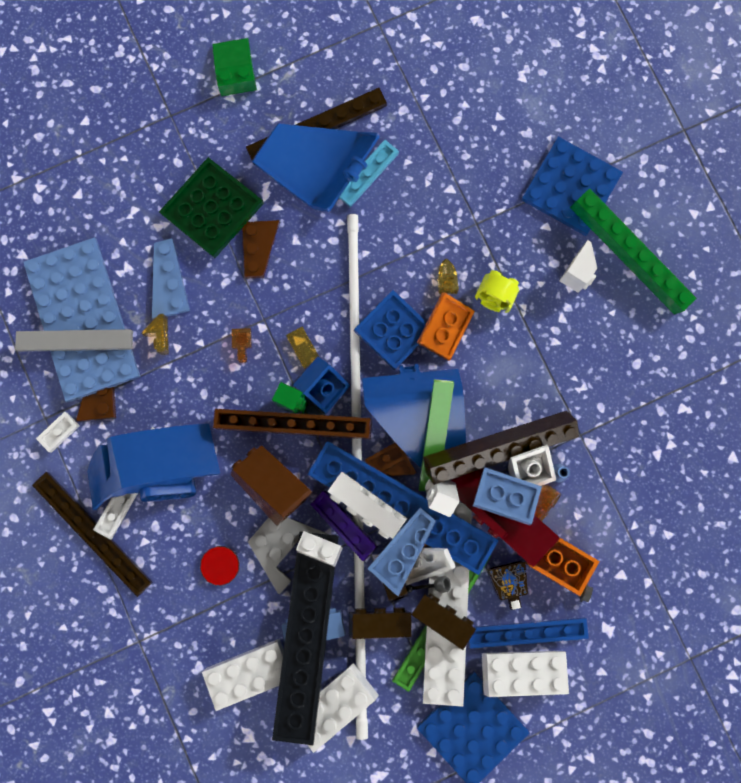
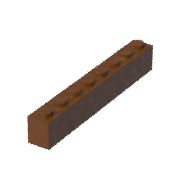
[213,409,372,440]

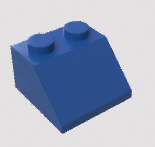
[293,356,351,414]

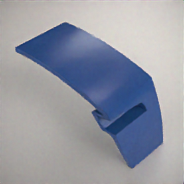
[87,423,220,510]

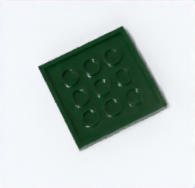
[159,157,264,259]

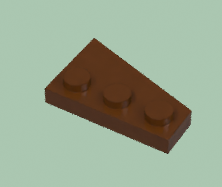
[242,220,280,279]
[76,387,116,422]

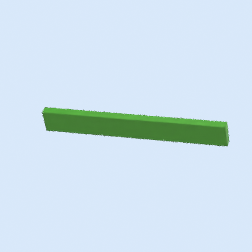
[392,555,491,692]

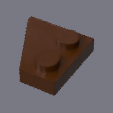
[365,442,416,476]

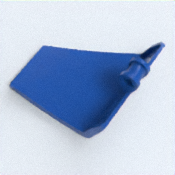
[252,123,380,212]

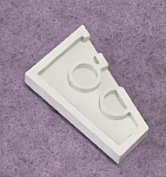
[405,548,455,585]

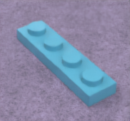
[339,140,399,207]

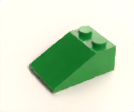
[212,38,257,96]

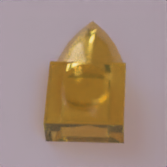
[437,259,459,294]

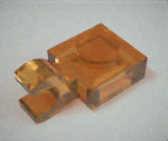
[232,328,252,363]

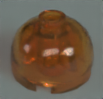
[534,485,561,521]

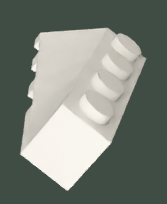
[327,472,407,539]

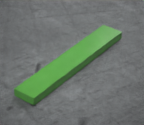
[418,379,454,491]

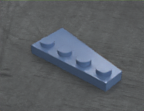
[152,239,190,320]
[368,507,436,596]

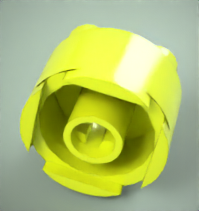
[475,270,519,313]

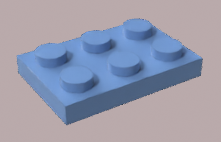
[473,467,542,525]

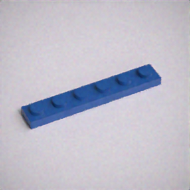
[469,617,589,649]

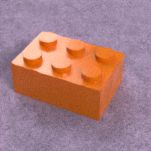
[525,537,600,596]

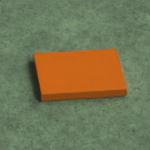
[417,292,475,361]

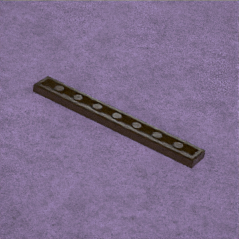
[32,472,153,597]

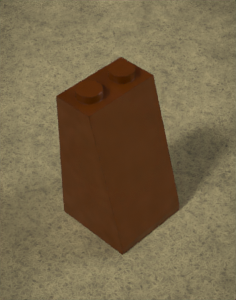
[230,445,312,526]

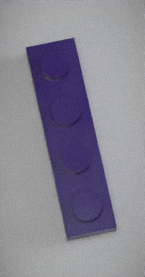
[310,491,378,561]

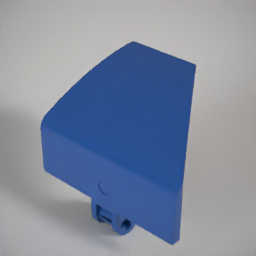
[362,364,466,467]

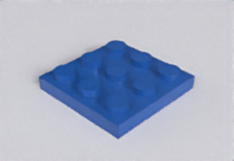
[353,290,427,370]

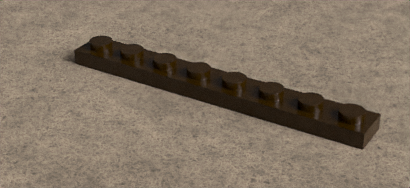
[246,88,387,165]

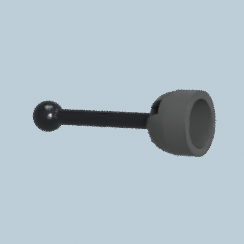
[406,576,451,593]

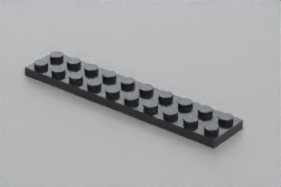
[272,532,339,745]

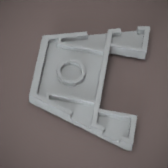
[248,517,329,595]

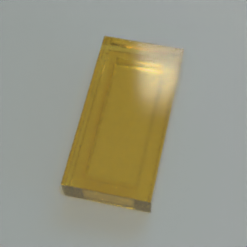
[286,326,319,369]

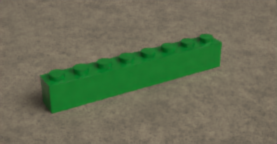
[570,188,697,315]

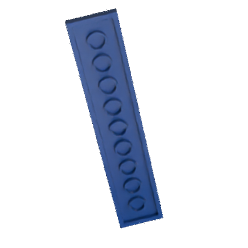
[307,441,499,575]

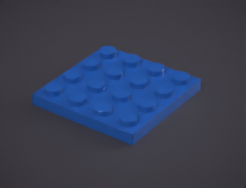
[521,136,623,236]
[417,671,530,783]

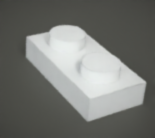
[36,412,80,453]

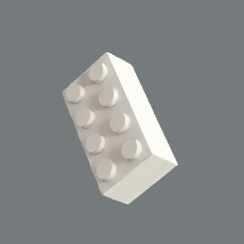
[202,639,284,711]
[482,651,569,697]
[308,663,379,753]

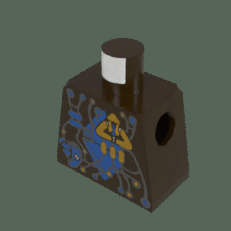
[486,560,528,610]

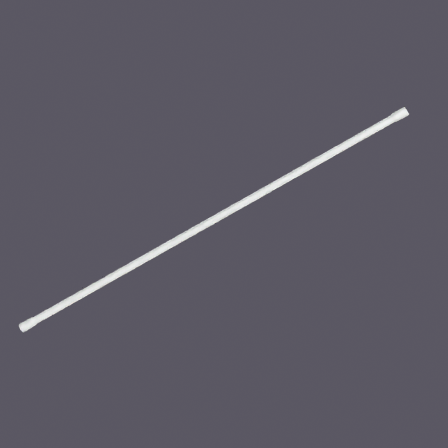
[347,214,368,740]

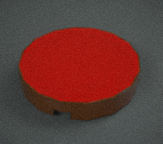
[200,546,240,586]

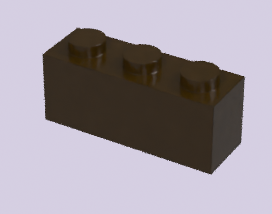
[411,593,476,650]
[349,607,412,639]

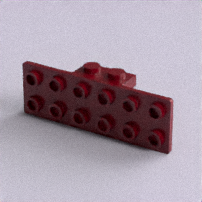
[451,469,560,567]

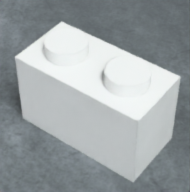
[425,479,460,517]
[296,531,343,567]

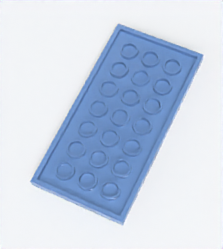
[23,237,141,402]

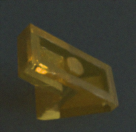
[141,314,169,355]

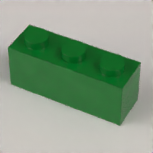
[272,382,308,414]

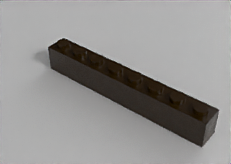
[423,410,579,485]

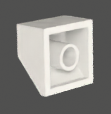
[559,240,597,293]
[508,445,556,486]

